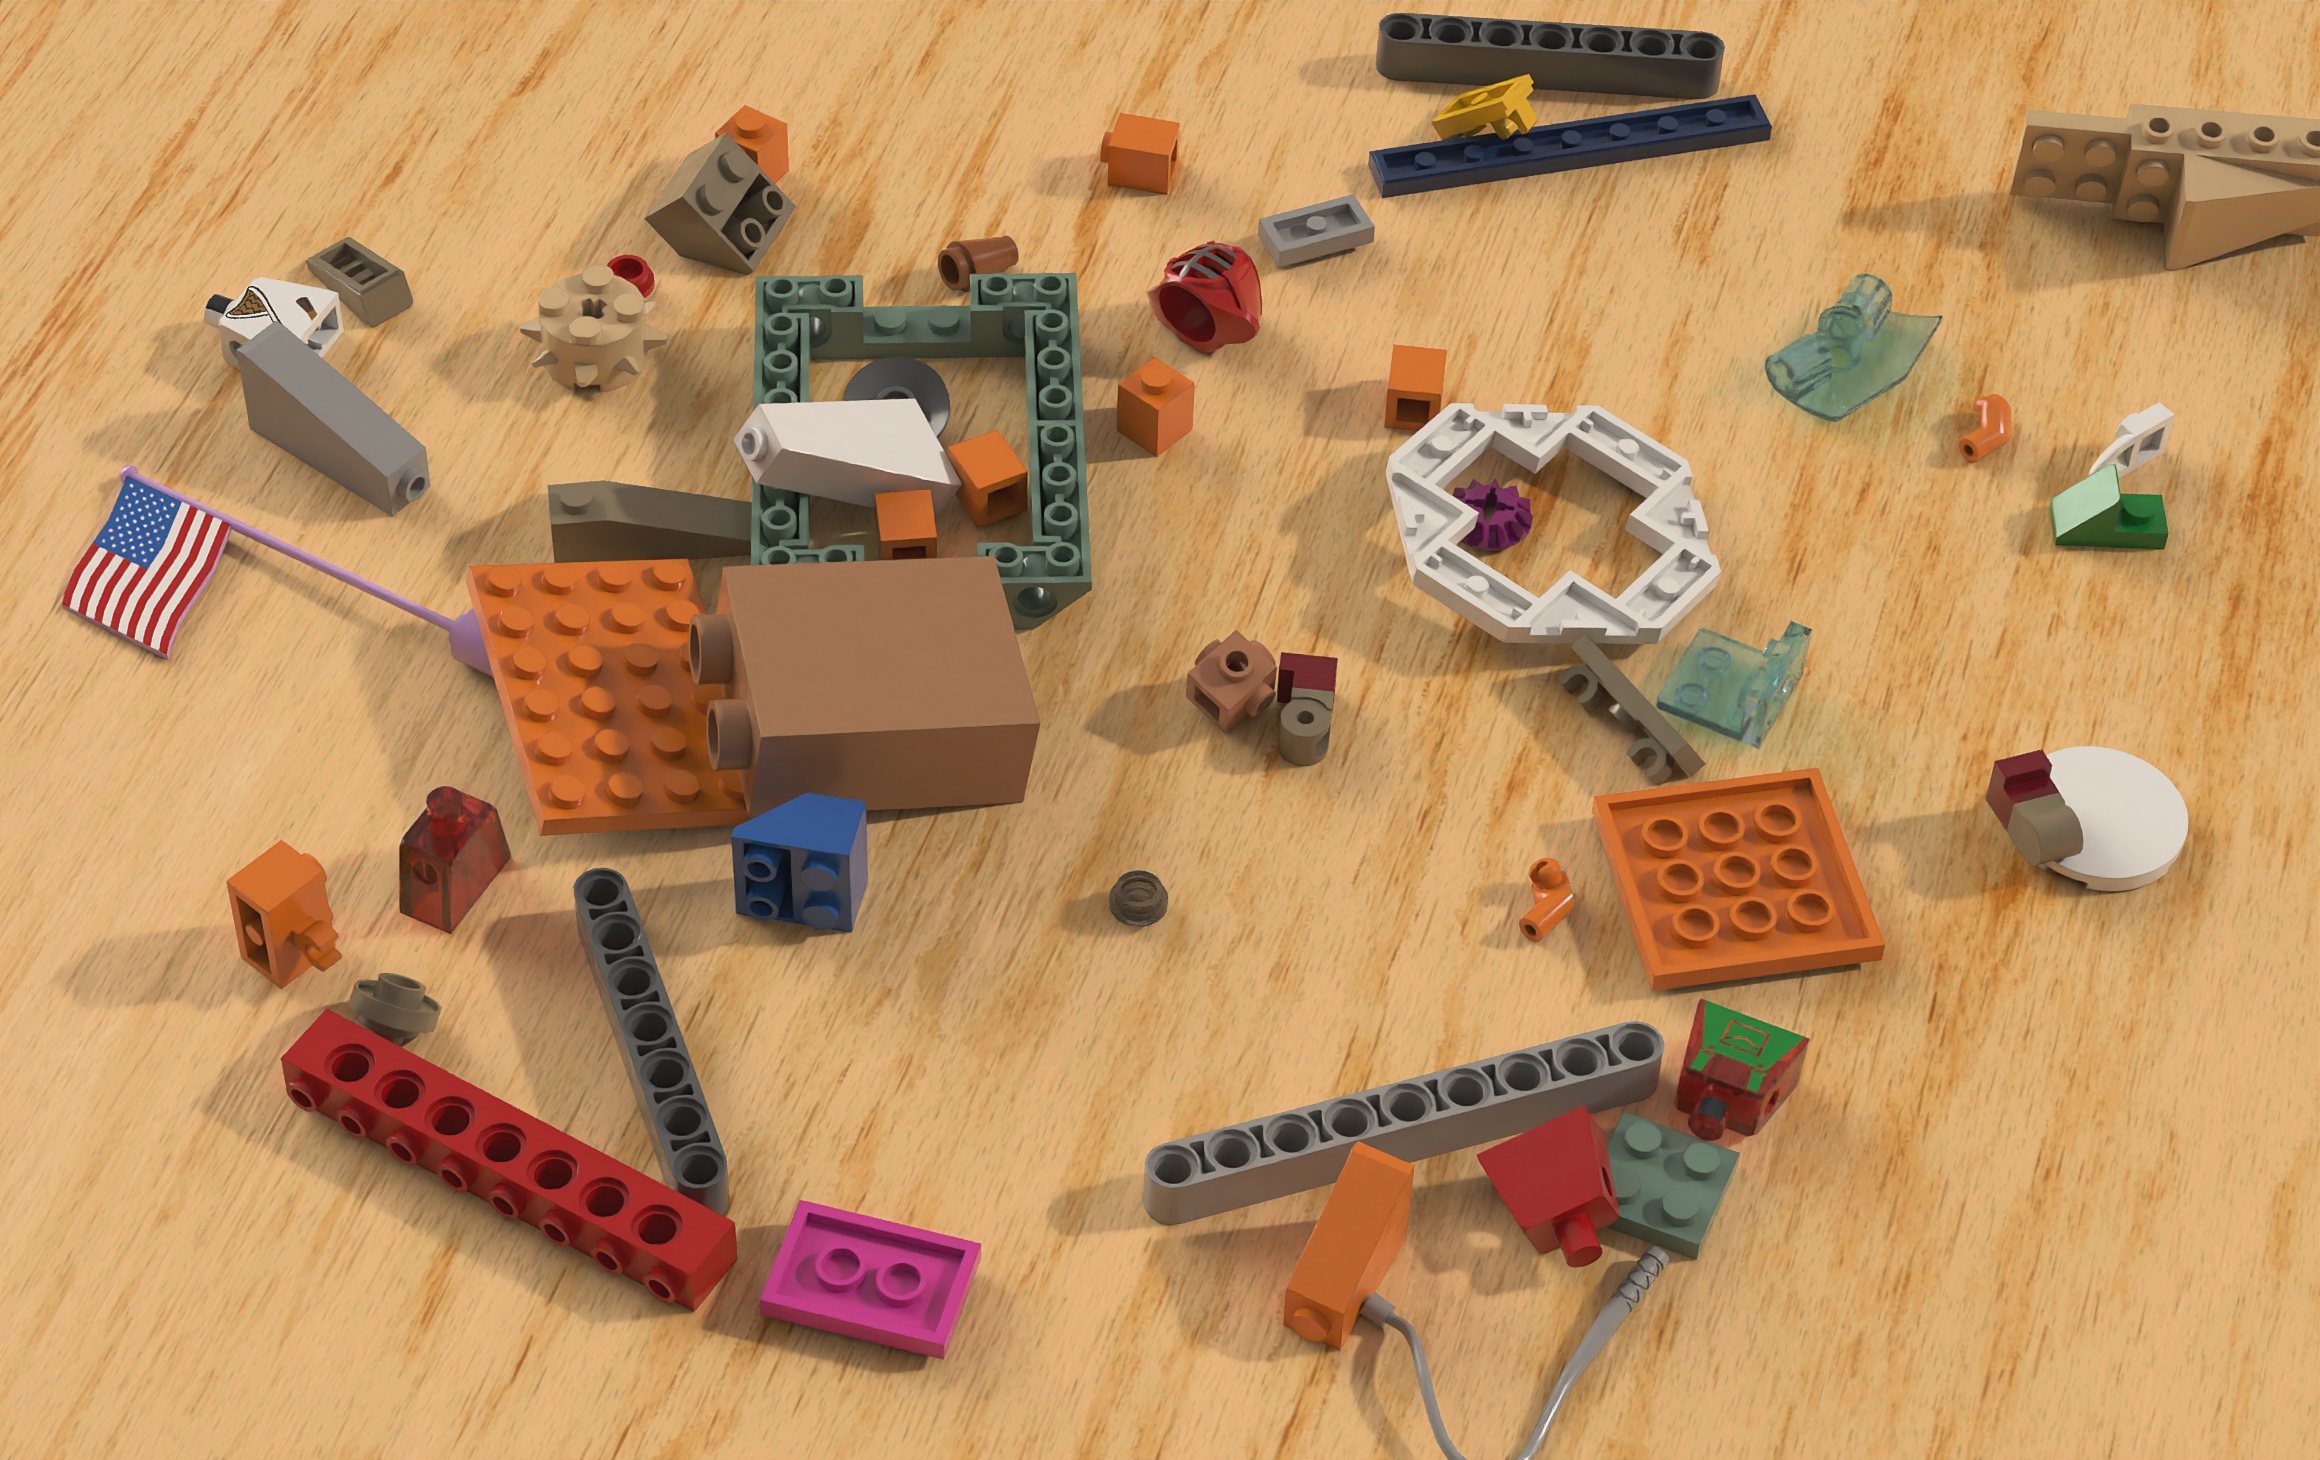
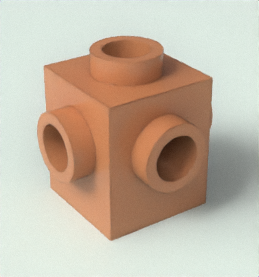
[1186,630,1277,734]

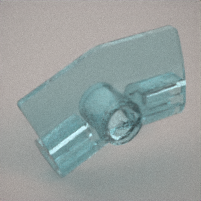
[1765,274,1942,422]

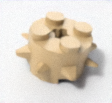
[520,265,668,392]

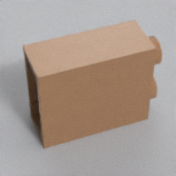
[688,556,1040,817]

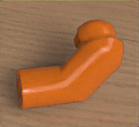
[1959,394,2011,463]

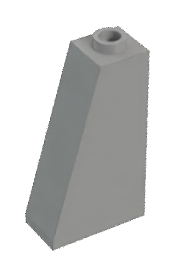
[237,321,431,517]

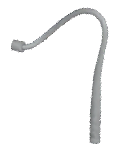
[1360,1246,1669,1460]

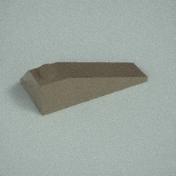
[548,480,752,563]

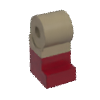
[1277,652,1338,766]
[1986,749,2084,866]

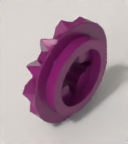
[1452,478,1533,550]

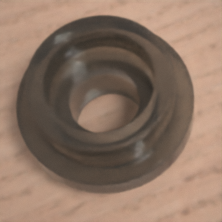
[1109,870,1168,927]

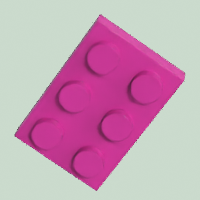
[759,1200,981,1360]

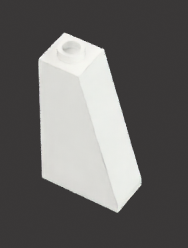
[733,399,962,519]

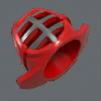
[1147,240,1262,355]

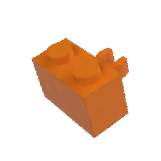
[226,839,342,990]

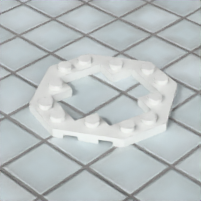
[1385,403,1721,644]

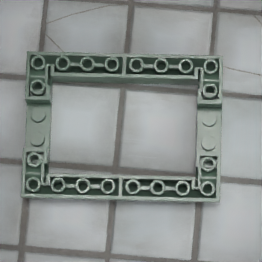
[751,273,1092,630]

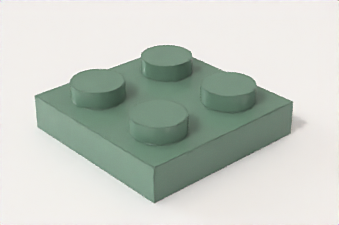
[1605,1112,1740,1260]

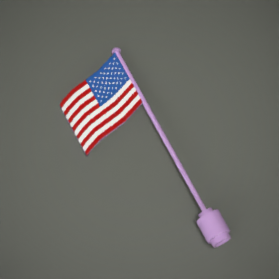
[62,465,494,677]

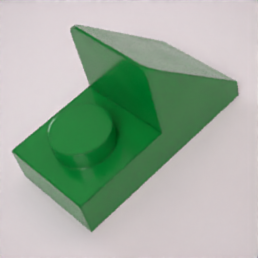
[2050,464,2169,549]

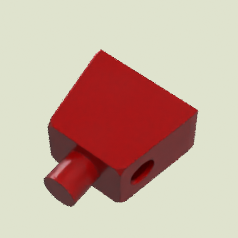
[1476,1105,1620,1268]

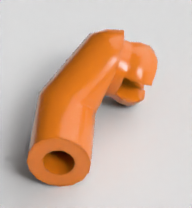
[1519,858,1574,942]

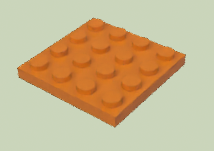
[1592,768,1885,991]

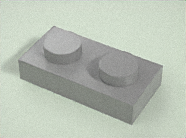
[1258,194,1375,267]

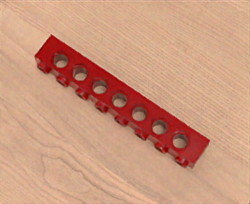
[281,1009,738,1312]

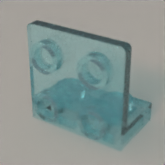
[1656,621,1812,749]

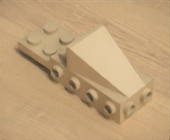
[2009,103,2320,271]

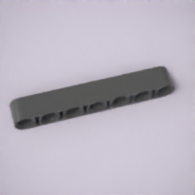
[1376,13,1725,99]
[573,868,730,1216]

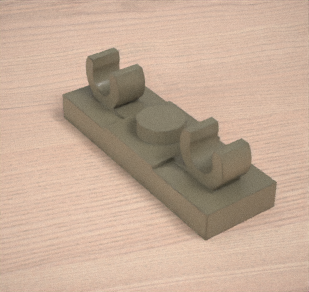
[1559,634,1705,786]

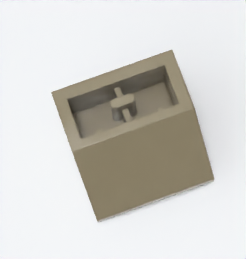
[644,132,796,275]

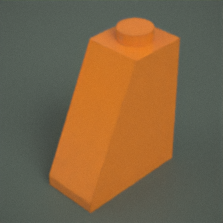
[1283,1141,1415,1350]

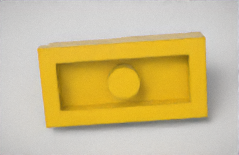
[1431,74,1538,140]

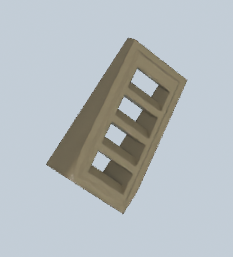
[306,237,413,327]

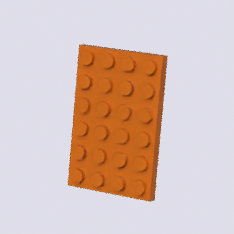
[466,559,755,836]

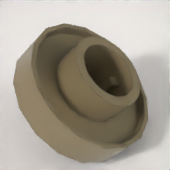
[348,973,442,1046]

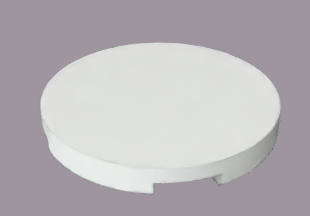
[2038,746,2189,891]

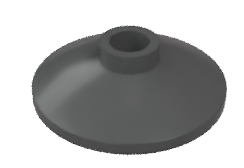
[842,356,950,439]

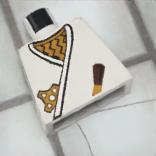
[204,277,344,370]

